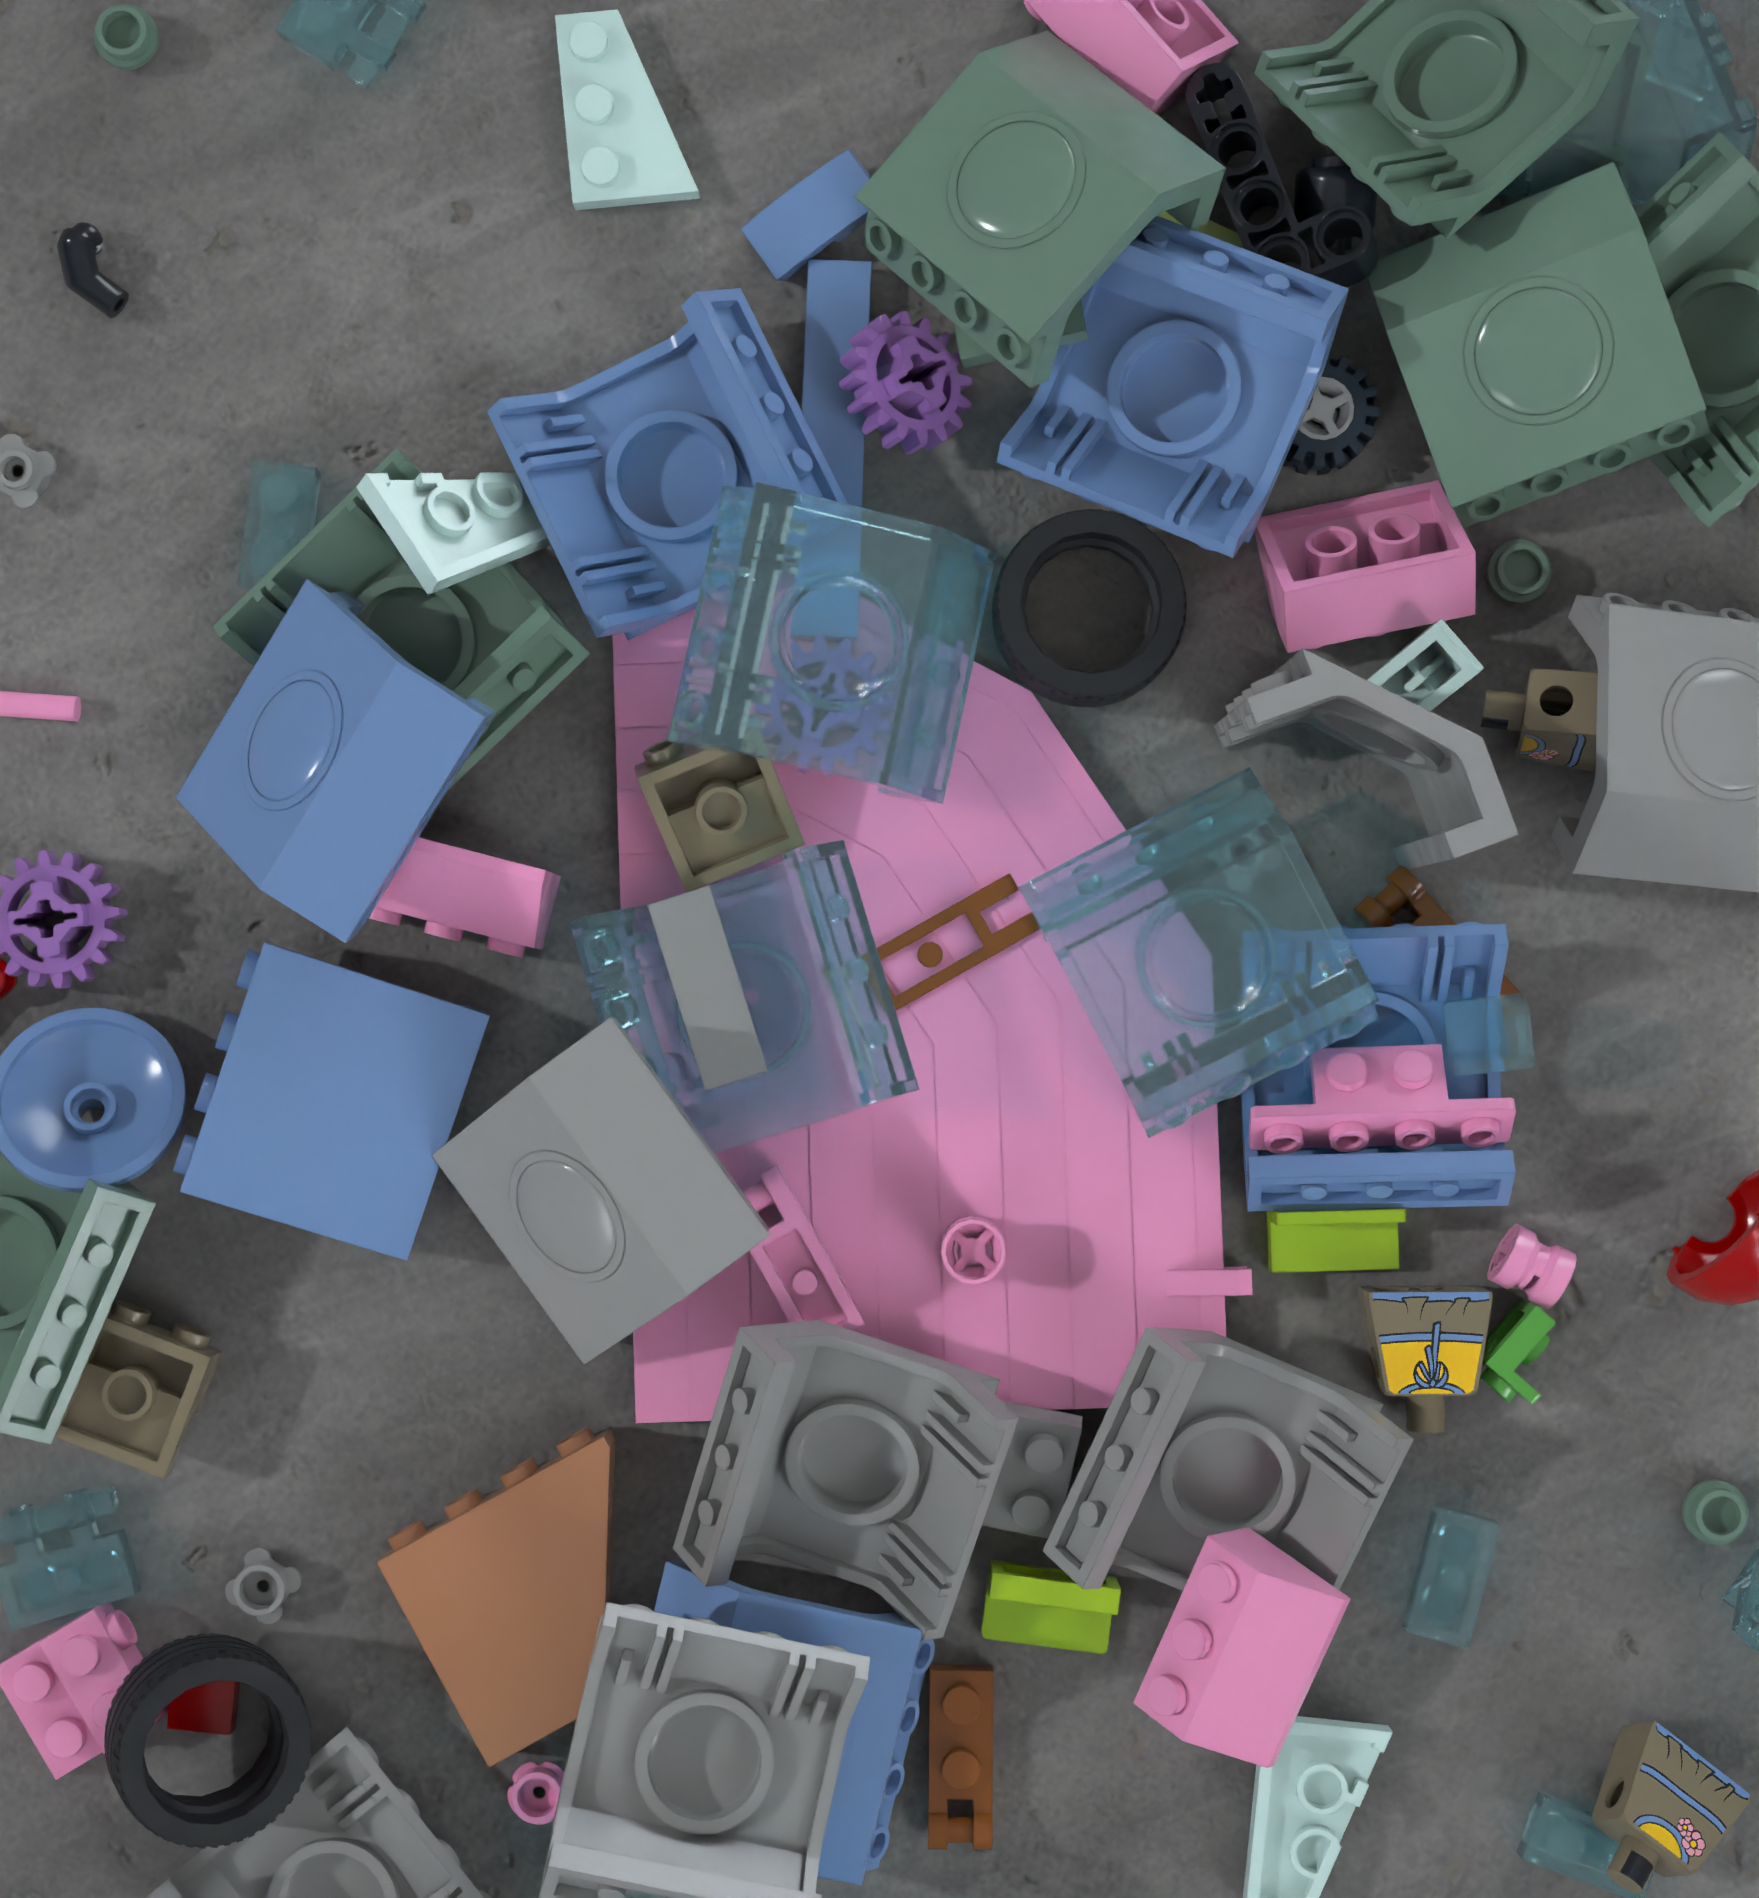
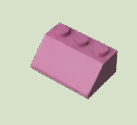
[1024,0,1239,114]
[1254,480,1476,653]
[369,837,561,958]
[1133,1527,1351,1768]

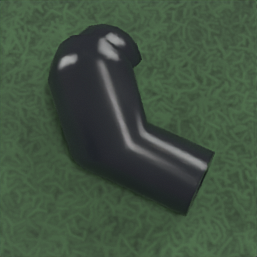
[57,222,129,318]

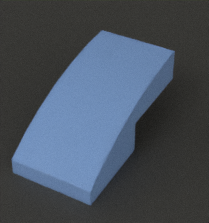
[741,150,871,281]

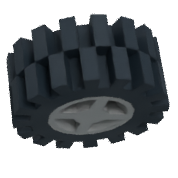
[1283,352,1380,475]

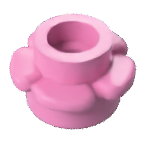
[507,1761,564,1825]

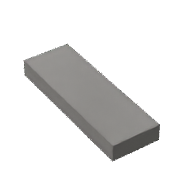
[647,886,769,1091]

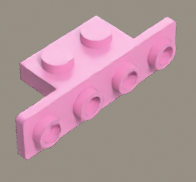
[1249,1044,1516,1154]

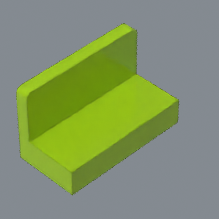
[1267,1208,1406,1273]
[981,1560,1121,1654]

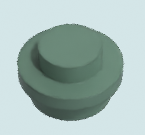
[94,4,159,70]
[1486,539,1551,604]
[1682,1479,1749,1545]

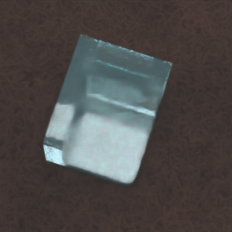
[1442,993,1535,1076]

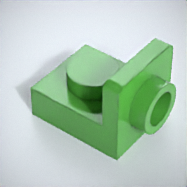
[1480,1298,1556,1405]

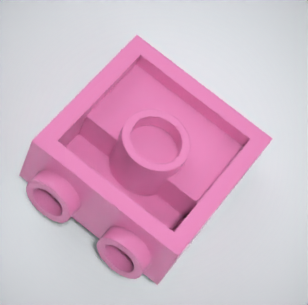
[0,1599,169,1780]

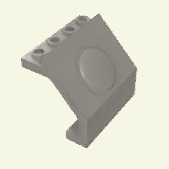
[1550,593,1759,893]
[1214,648,1519,870]
[432,1017,771,1365]
[673,1320,1019,1641]
[1043,1327,1414,1591]
[539,1602,870,1898]
[146,1727,491,1898]

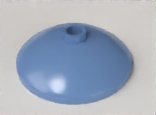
[0,1008,187,1193]

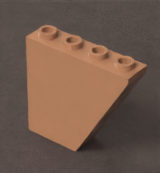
[376,1426,616,1767]

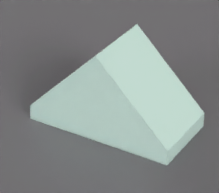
[1367,618,1484,711]

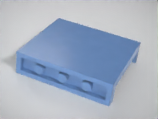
[173,940,490,1261]

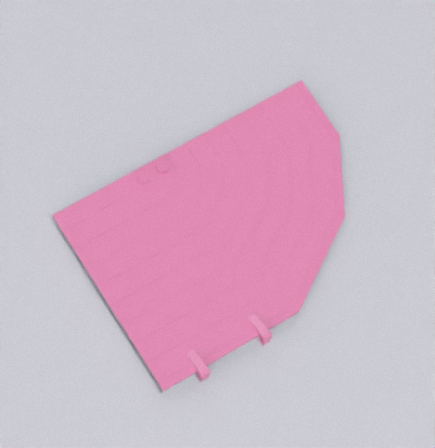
[612,574,1253,1423]

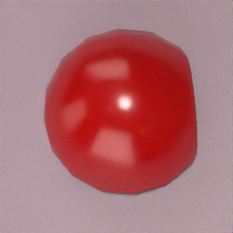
[1666,1170,1759,1306]

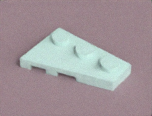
[555,9,700,210]
[356,472,551,595]
[1243,1716,1393,1898]

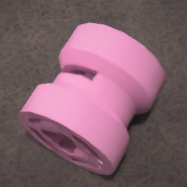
[940,1216,1006,1285]
[1487,1224,1577,1310]

